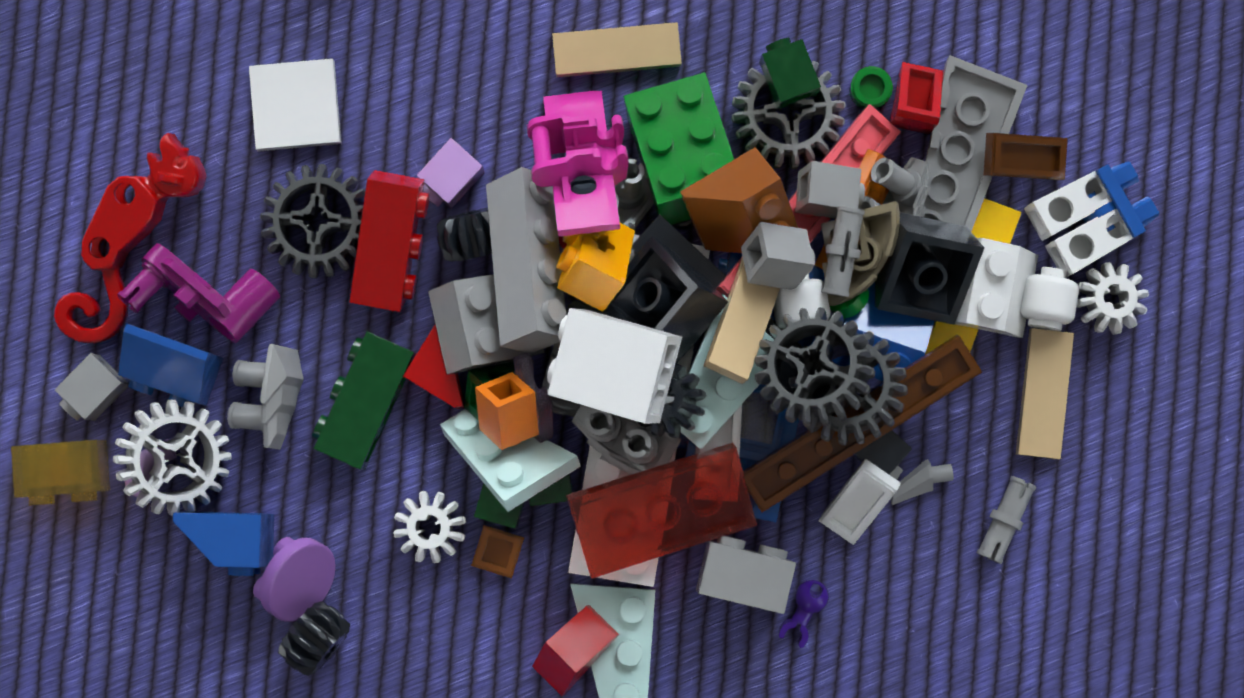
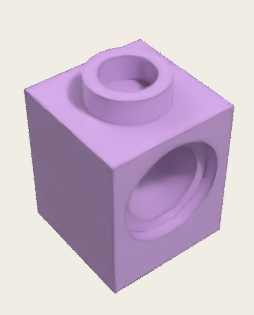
[417,138,485,209]

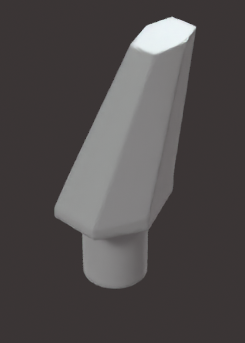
[891,459,954,505]

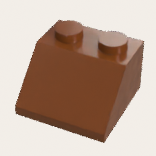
[680,147,798,253]

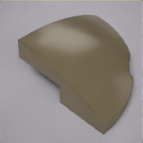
[821,201,900,306]

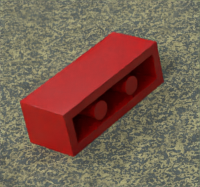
[349,170,430,312]

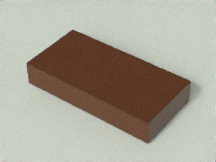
[983,133,1068,180]

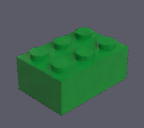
[623,72,734,225]

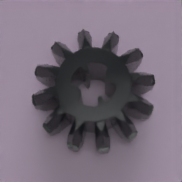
[436,208,492,262]
[637,364,707,438]
[278,601,350,676]

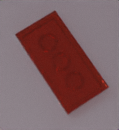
[566,442,757,579]

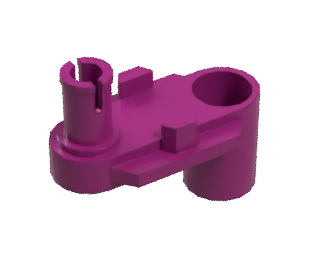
[117,243,280,343]

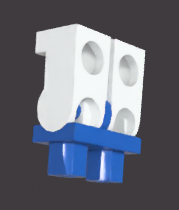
[1024,162,1159,277]

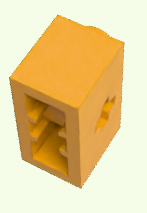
[556,222,635,312]

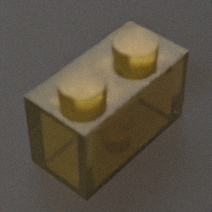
[11,440,110,506]

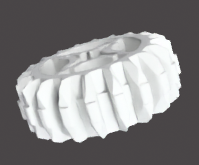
[113,399,232,516]

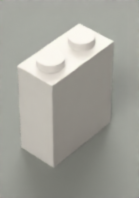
[547,308,682,424]

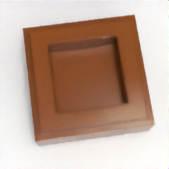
[471,525,525,579]

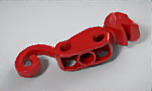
[54,133,207,343]

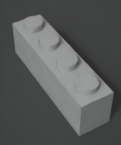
[486,167,566,354]

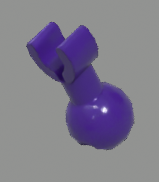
[779,580,829,648]

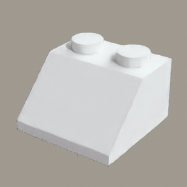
[955,238,1038,338]

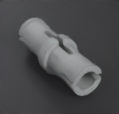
[821,206,865,297]
[976,476,1037,564]

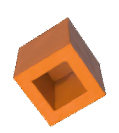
[475,372,539,450]

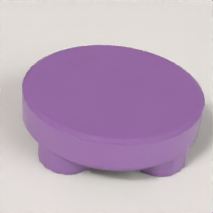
[253,537,335,622]

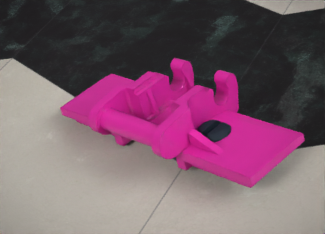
[527,91,629,236]

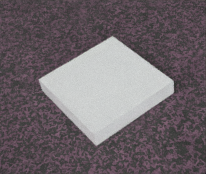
[249,59,342,151]

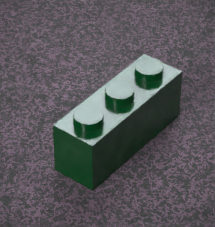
[312,331,416,470]

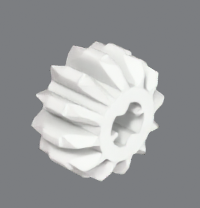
[1077,262,1149,335]
[393,491,466,563]

